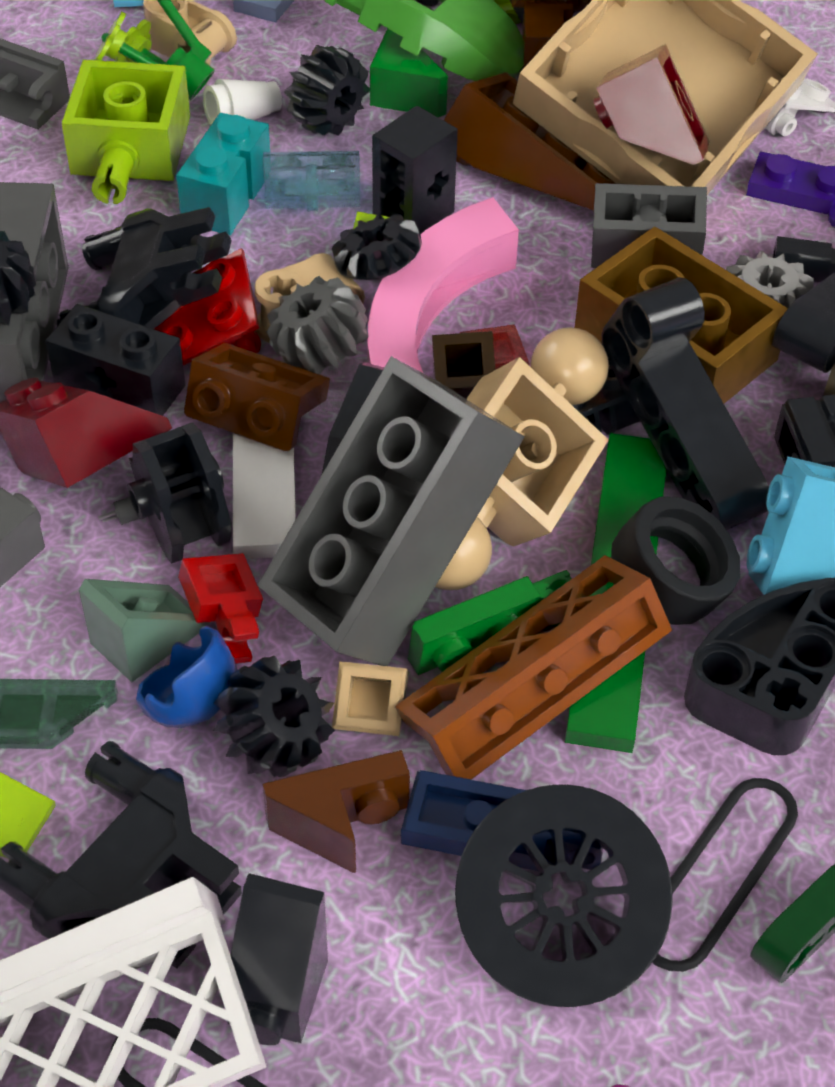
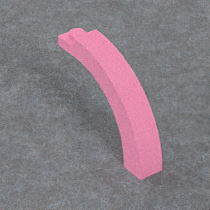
[367,197,519,373]

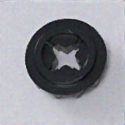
[331,214,422,280]

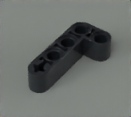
[601,277,769,530]

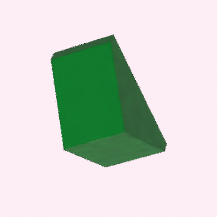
[370,28,448,117]

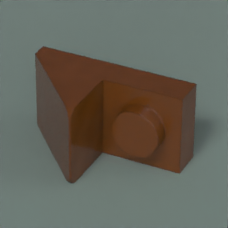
[262,750,410,873]

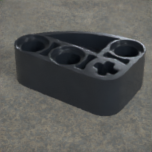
[684,578,835,756]

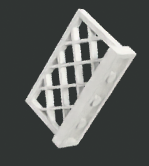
[0,877,267,1087]

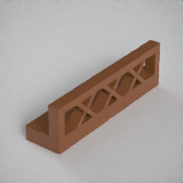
[395,555,672,779]

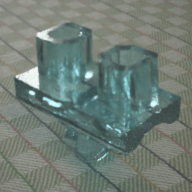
[263,151,360,212]

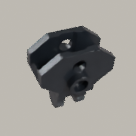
[127,422,232,564]

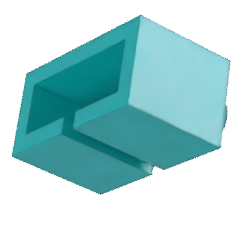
[176,112,272,236]

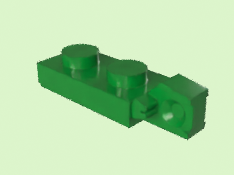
[407,570,572,676]

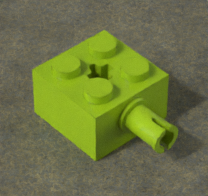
[61,59,190,204]

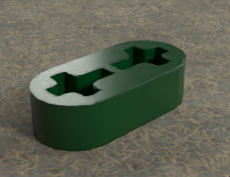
[750,864,835,983]

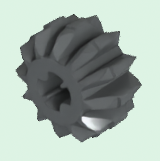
[266,276,369,374]

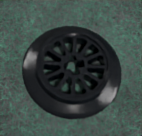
[455,785,673,1007]

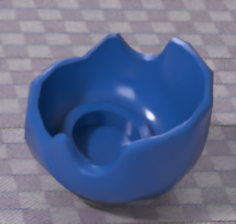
[136,626,237,728]

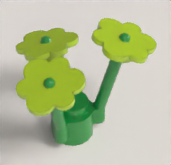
[94,0,215,101]

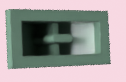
[79,579,210,682]

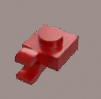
[178,553,263,664]

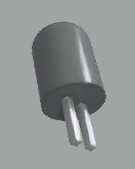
[98,497,139,525]

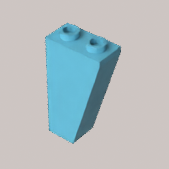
[746,457,835,595]

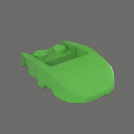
[324,0,524,81]

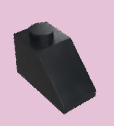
[228,873,328,1045]

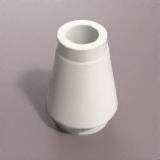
[203,79,282,125]

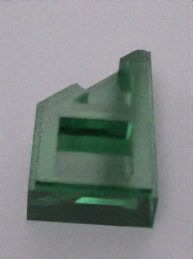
[0,679,118,749]

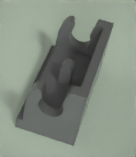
[0,38,70,130]

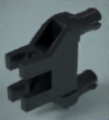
[56,207,232,329]
[0,741,242,969]

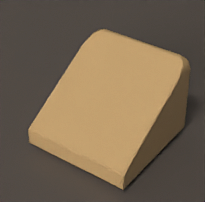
[332,661,409,736]

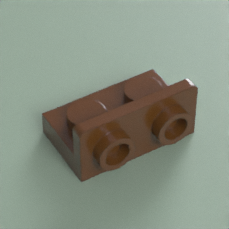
[184,343,331,451]

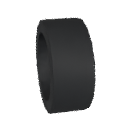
[611,497,740,625]

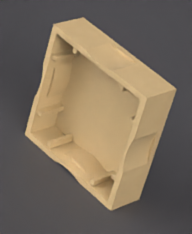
[513,0,818,195]

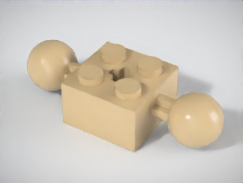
[435,327,609,591]

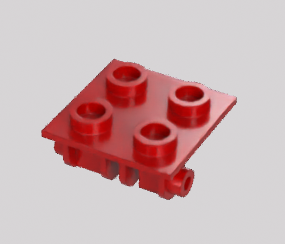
[154,248,261,366]

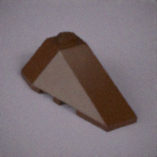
[443,72,616,211]

